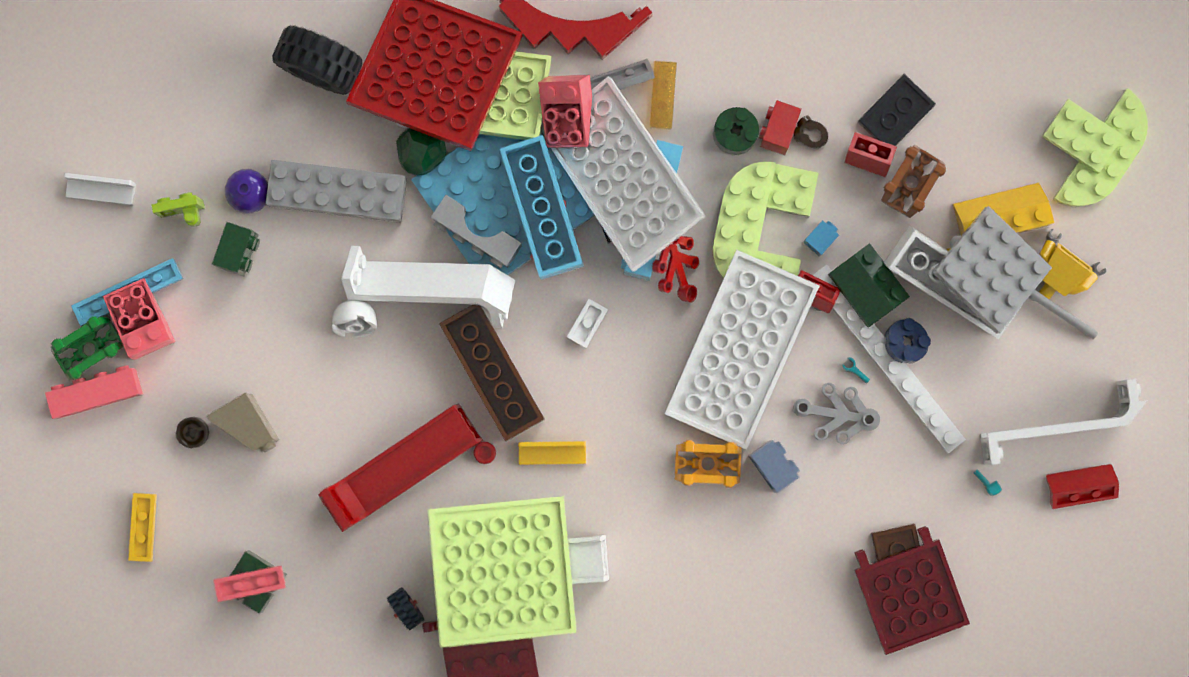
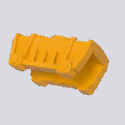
[674,440,742,487]

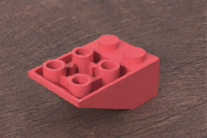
[538,75,592,148]
[103,278,175,360]

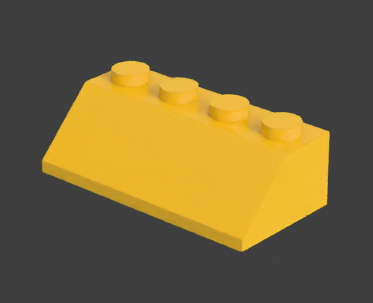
[952,183,1055,236]

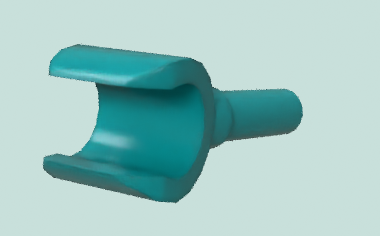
[842,357,870,383]
[974,469,1002,496]

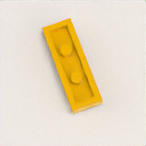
[128,493,157,562]

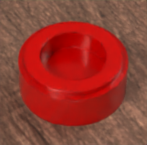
[474,442,496,464]

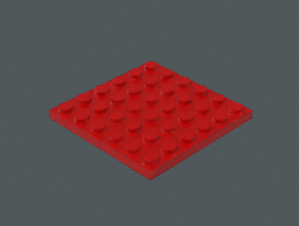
[346,0,523,151]

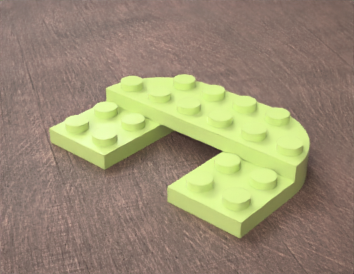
[712,162,819,279]

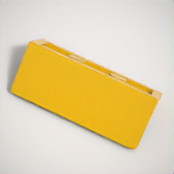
[518,441,586,465]

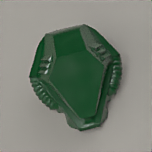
[396,128,446,176]

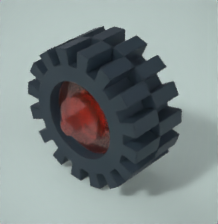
[387,587,424,631]

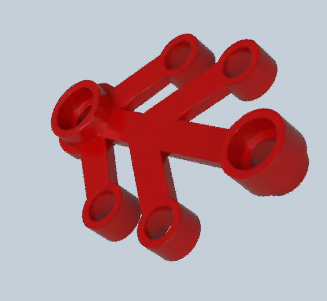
[652,236,699,303]

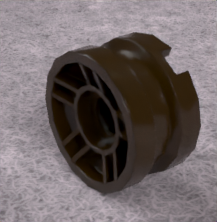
[176,417,210,448]

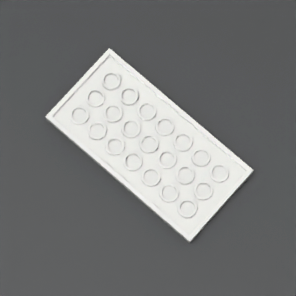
[540,76,705,272]
[665,249,819,450]

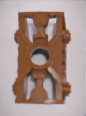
[881,145,946,218]

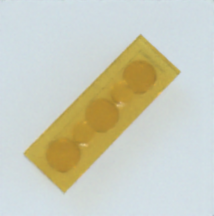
[650,61,677,130]

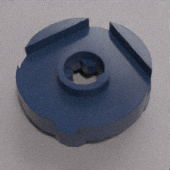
[885,318,931,364]

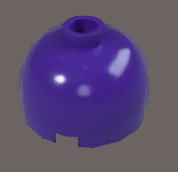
[225,169,268,214]

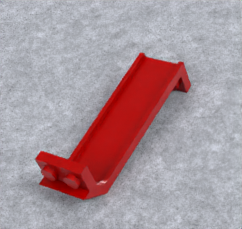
[318,403,483,532]

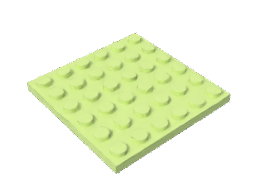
[427,496,577,647]

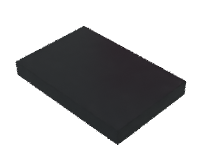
[858,73,936,146]

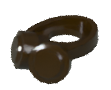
[794,115,828,149]

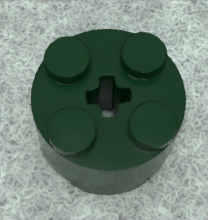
[713,107,759,155]

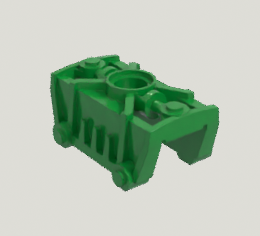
[51,316,124,381]

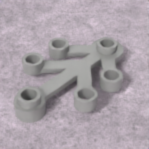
[793,383,880,444]

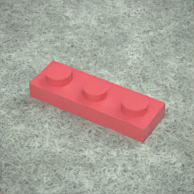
[214,565,286,602]

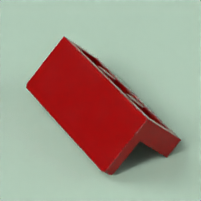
[1046,464,1119,509]

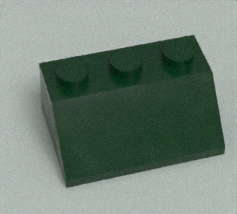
[828,243,910,328]

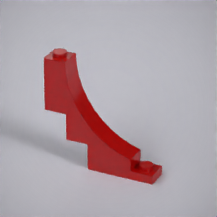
[498,0,653,60]

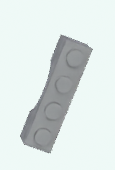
[431,195,522,268]

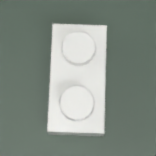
[567,299,608,348]

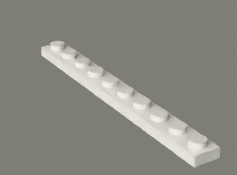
[813,265,966,454]

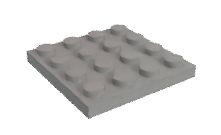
[932,206,1052,334]

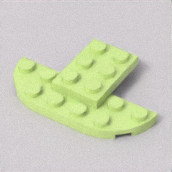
[1042,88,1148,207]

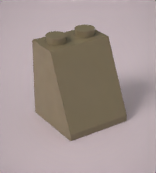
[206,393,279,453]

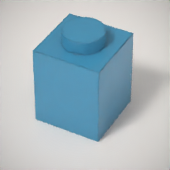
[803,220,839,257]

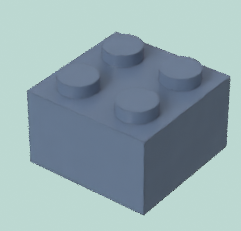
[748,440,800,493]

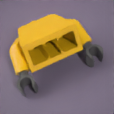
[1039,229,1106,299]

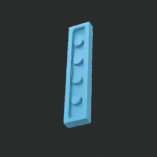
[71,258,183,326]

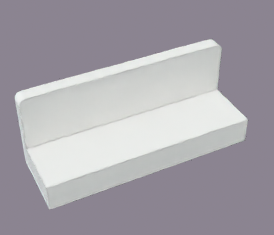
[64,173,136,205]

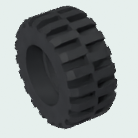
[272,25,363,95]

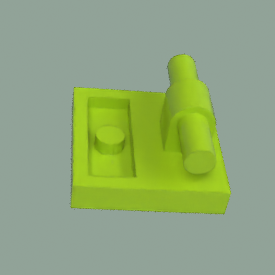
[151,192,205,227]

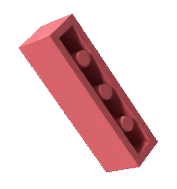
[45,365,143,419]

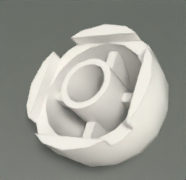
[332,299,377,338]

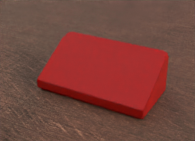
[798,270,840,314]

